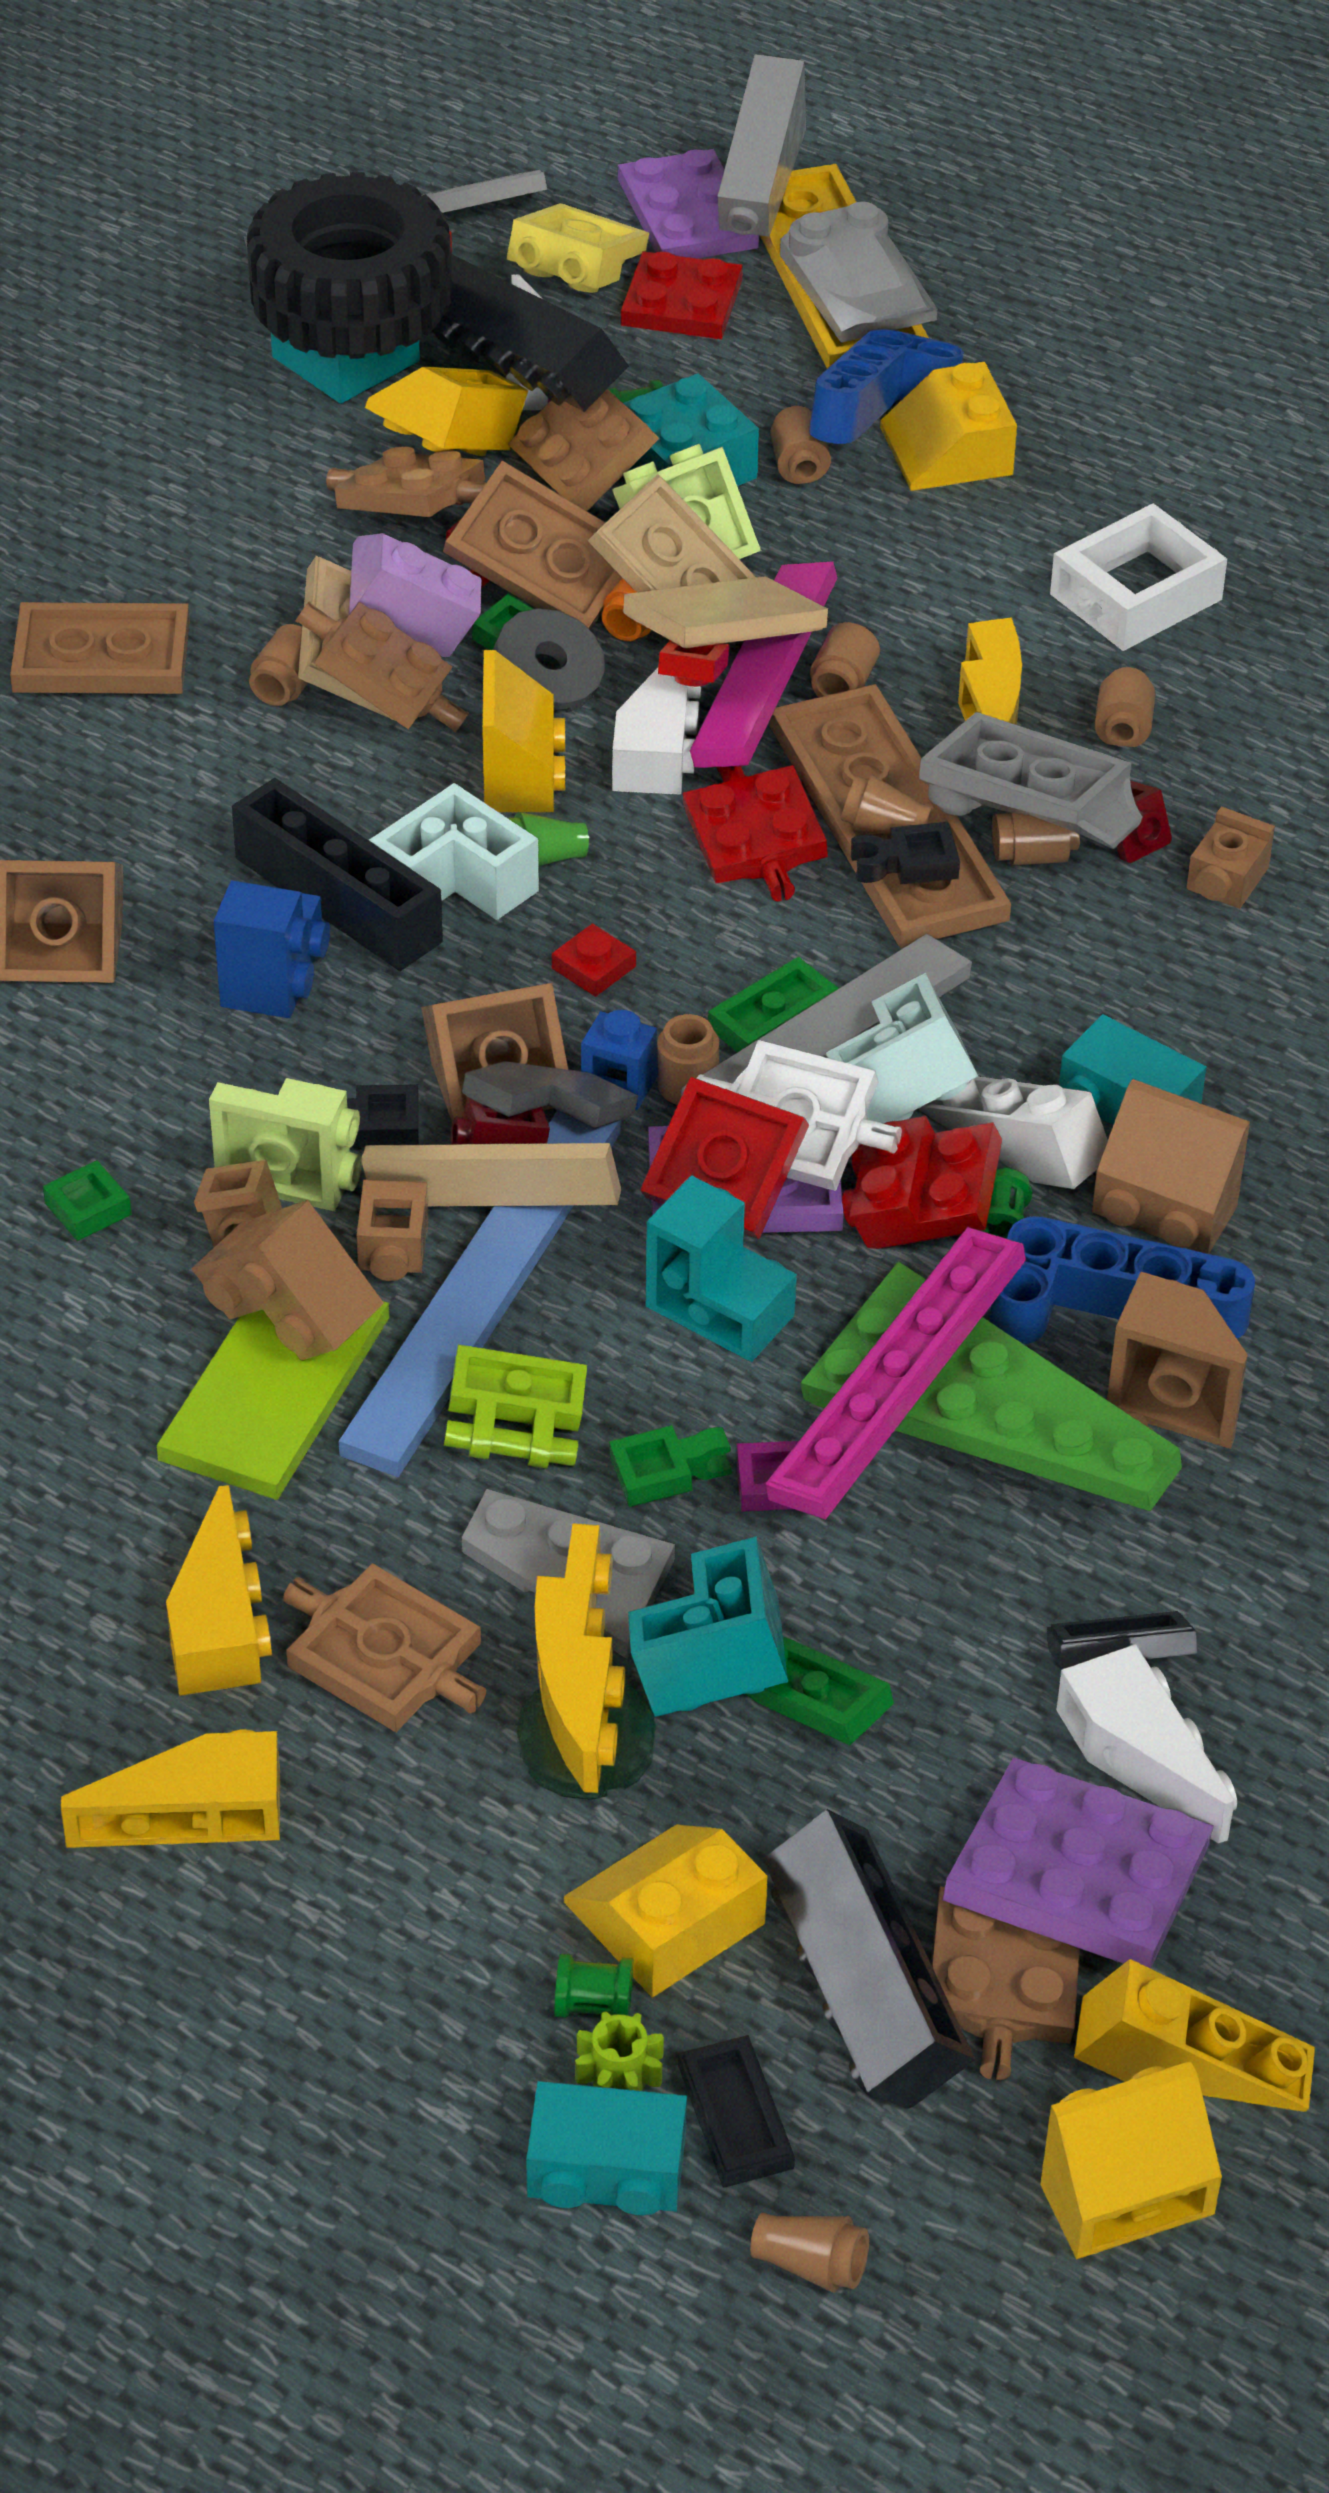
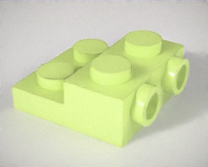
[612,444,761,559]
[209,1078,362,1211]

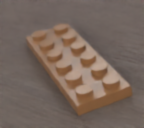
[770,684,1011,948]

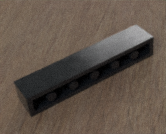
[422,254,629,412]

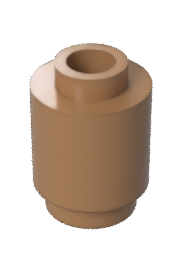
[770,406,831,484]
[810,622,880,697]
[249,624,308,706]
[1095,667,1156,747]
[992,811,1080,866]
[657,1014,719,1105]

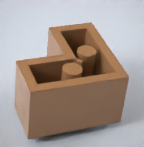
[191,1200,384,1360]

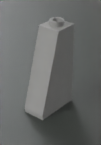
[718,54,806,237]

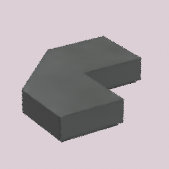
[462,1061,638,1128]

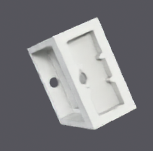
[1050,503,1227,651]

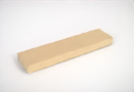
[361,1143,621,1206]

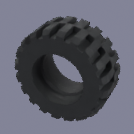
[247,172,452,359]

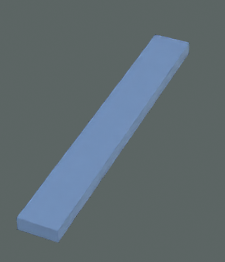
[339,1110,621,1478]

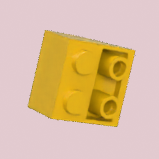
[365,367,529,456]
[1040,2061,1222,2259]

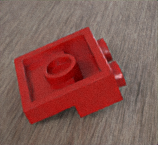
[842,1116,1002,1249]

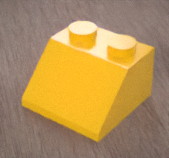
[880,362,1017,491]
[482,650,565,812]
[564,1824,768,1998]

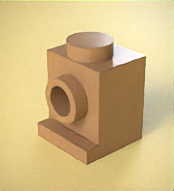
[1186,806,1275,909]
[194,1159,282,1247]
[357,1180,428,1281]

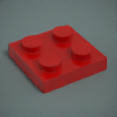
[621,251,743,339]
[640,1076,809,1239]

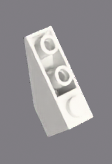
[612,668,701,794]
[919,1077,1108,1189]
[1056,1644,1237,1844]

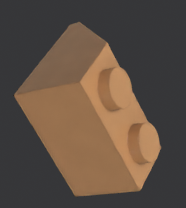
[0,860,123,983]
[421,983,568,1124]
[1092,1079,1250,1254]
[1107,1272,1248,1449]

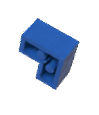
[214,880,330,1019]

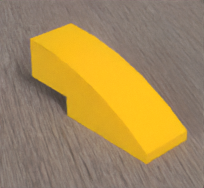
[958,617,1022,725]

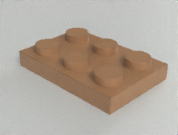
[508,389,659,511]
[443,461,622,630]
[10,602,190,694]

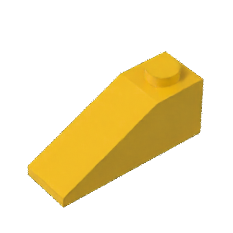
[61,1729,280,1848]

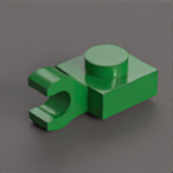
[609,1425,732,1507]

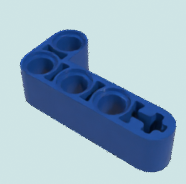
[809,329,964,444]
[990,1216,1255,1345]

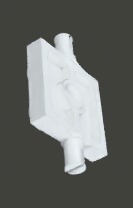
[696,1040,902,1191]

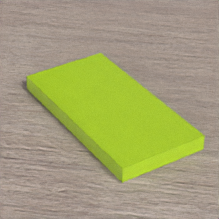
[156,1301,389,1500]

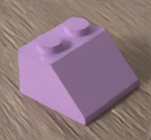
[349,533,481,657]

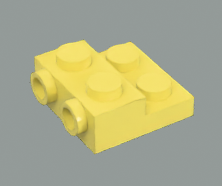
[507,203,649,293]

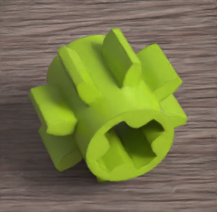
[575,2011,664,2091]

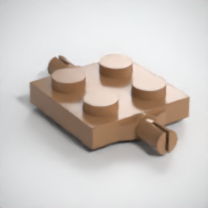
[326,447,486,517]
[295,601,469,733]
[283,1563,486,1732]
[931,1886,1080,2080]

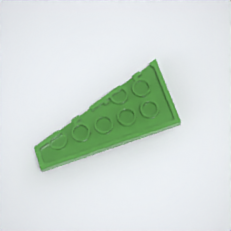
[801,1261,1182,1512]

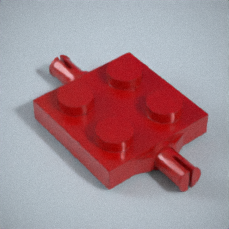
[682,765,828,902]

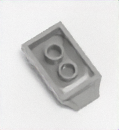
[780,202,938,343]
[919,712,1143,849]

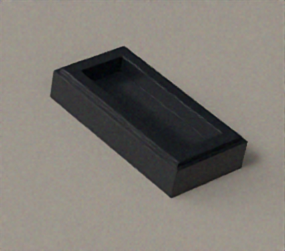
[1047,1611,1197,1668]
[678,2035,795,2188]

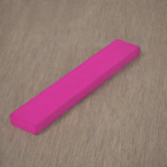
[690,561,838,768]
[765,1227,1026,1520]

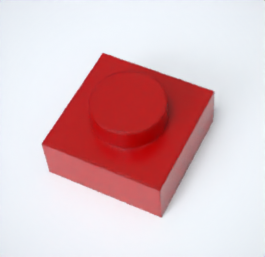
[658,640,729,687]
[552,923,636,997]

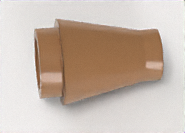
[841,775,932,835]
[750,2213,869,2293]

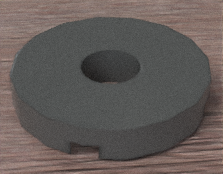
[493,608,605,712]

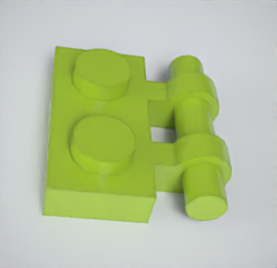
[443,1344,587,1469]

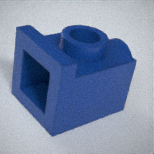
[581,1010,658,1110]

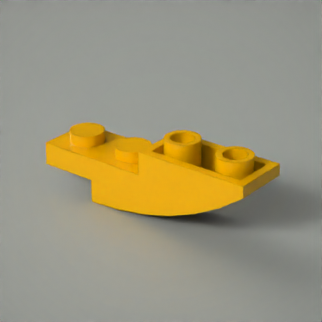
[534,1523,625,1793]

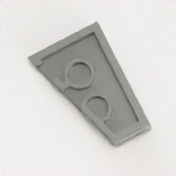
[462,1489,675,1659]

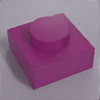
[736,1441,798,1512]

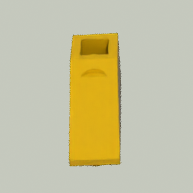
[166,1485,272,1696]
[1074,1959,1315,2112]

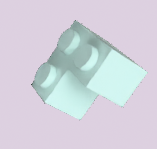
[369,783,539,920]
[826,973,978,1124]

